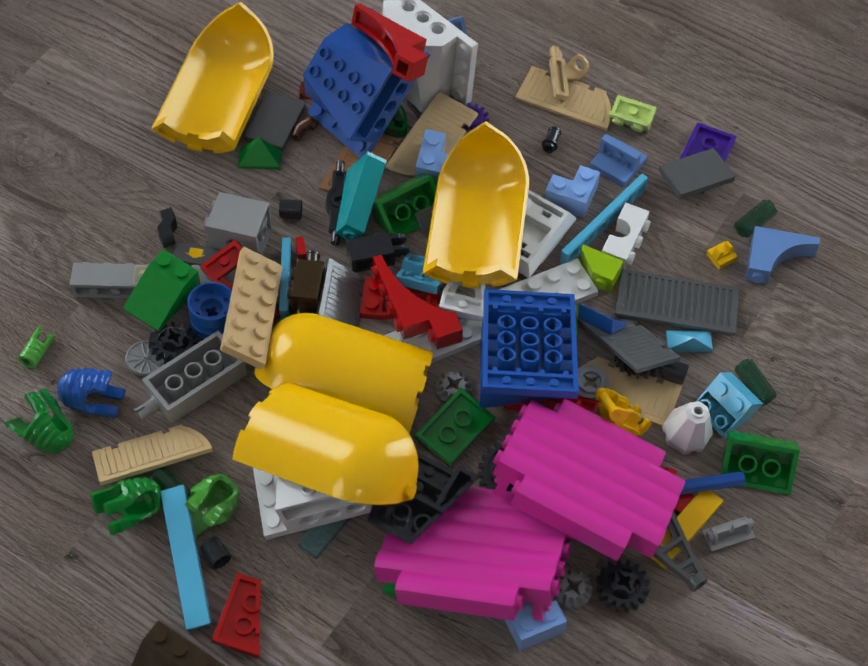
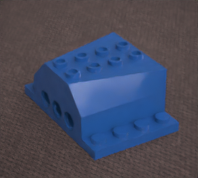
[303,7,430,158]
[479,289,579,409]

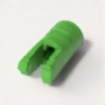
[18,326,55,369]

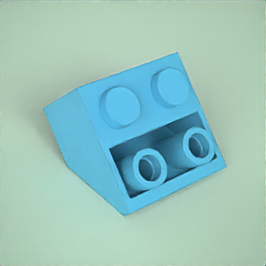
[695,372,763,438]

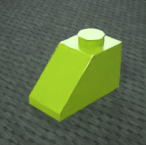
[580,245,623,292]

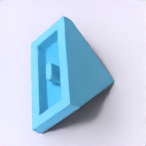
[666,330,713,352]

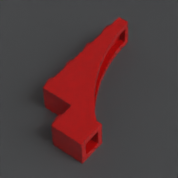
[351,3,429,82]
[370,255,463,350]

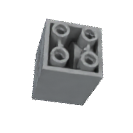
[204,192,273,255]

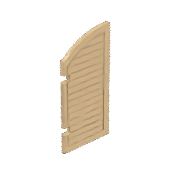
[515,66,611,131]
[385,91,478,177]
[578,357,683,427]
[92,424,213,486]

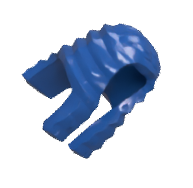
[57,368,126,418]

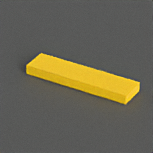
[651,491,724,569]

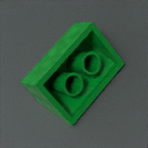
[372,174,437,235]
[721,430,800,495]

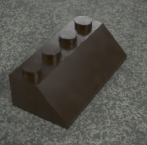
[131,620,225,666]

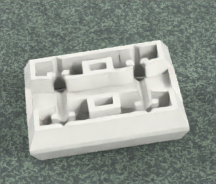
[518,190,576,278]

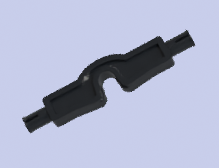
[325,160,347,246]

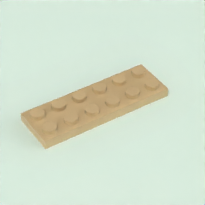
[220,247,283,369]

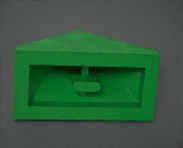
[238,137,282,170]

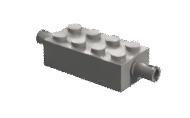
[133,330,247,424]

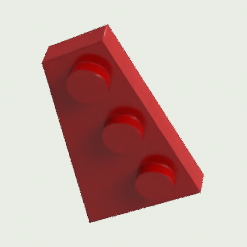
[211,572,261,659]

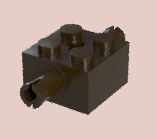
[287,250,325,315]

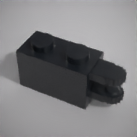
[346,232,410,273]

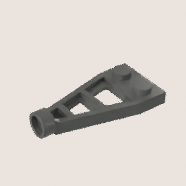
[653,512,708,592]

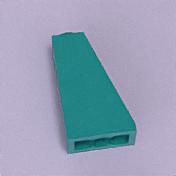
[335,152,386,240]

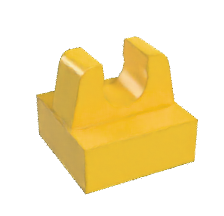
[706,241,738,270]

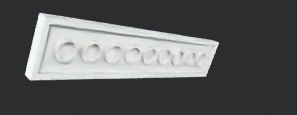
[384,258,598,363]

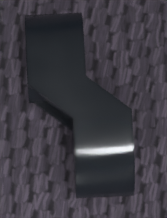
[157,207,178,248]

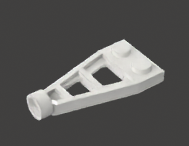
[439,281,485,322]

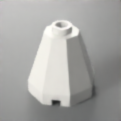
[662,401,713,455]

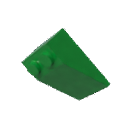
[123,249,201,332]

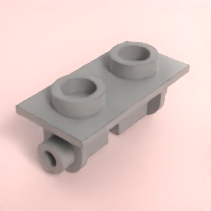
[702,516,756,552]

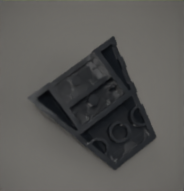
[368,441,479,545]

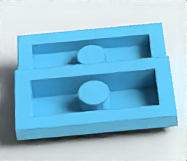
[395,253,442,294]

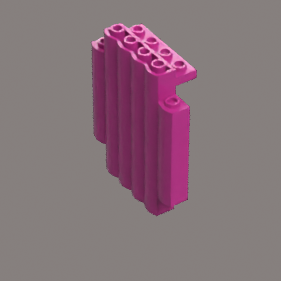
[492,399,685,561]
[374,487,575,621]

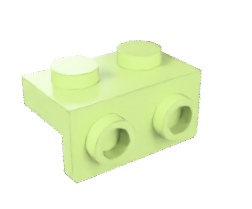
[609,95,657,133]

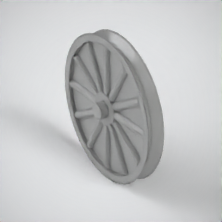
[125,340,164,377]

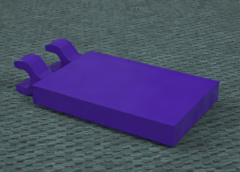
[680,122,736,194]

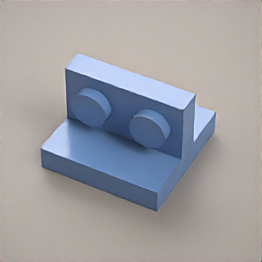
[589,134,648,187]

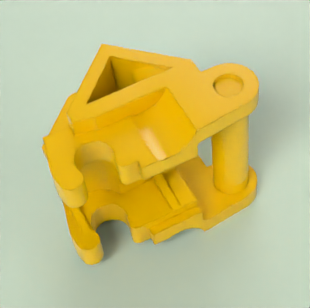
[595,387,651,437]

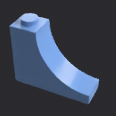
[745,226,820,284]

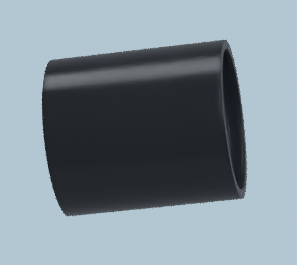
[279,199,303,219]
[661,361,689,384]
[200,536,232,569]

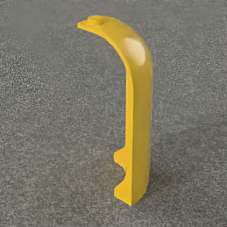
[151,2,274,153]
[422,121,529,288]
[254,313,433,433]
[232,383,418,505]

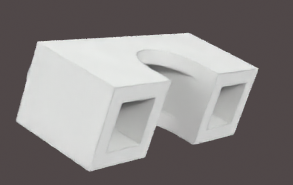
[602,203,651,271]

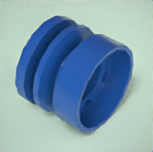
[187,282,232,340]

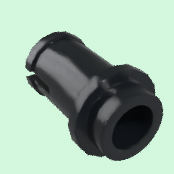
[542,126,561,153]

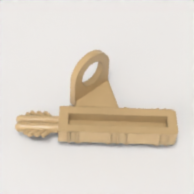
[549,45,589,101]

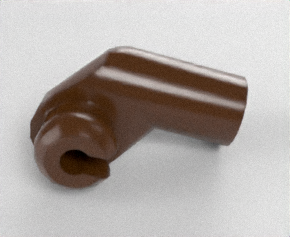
[291,116,318,141]

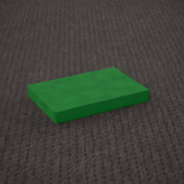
[414,387,495,468]

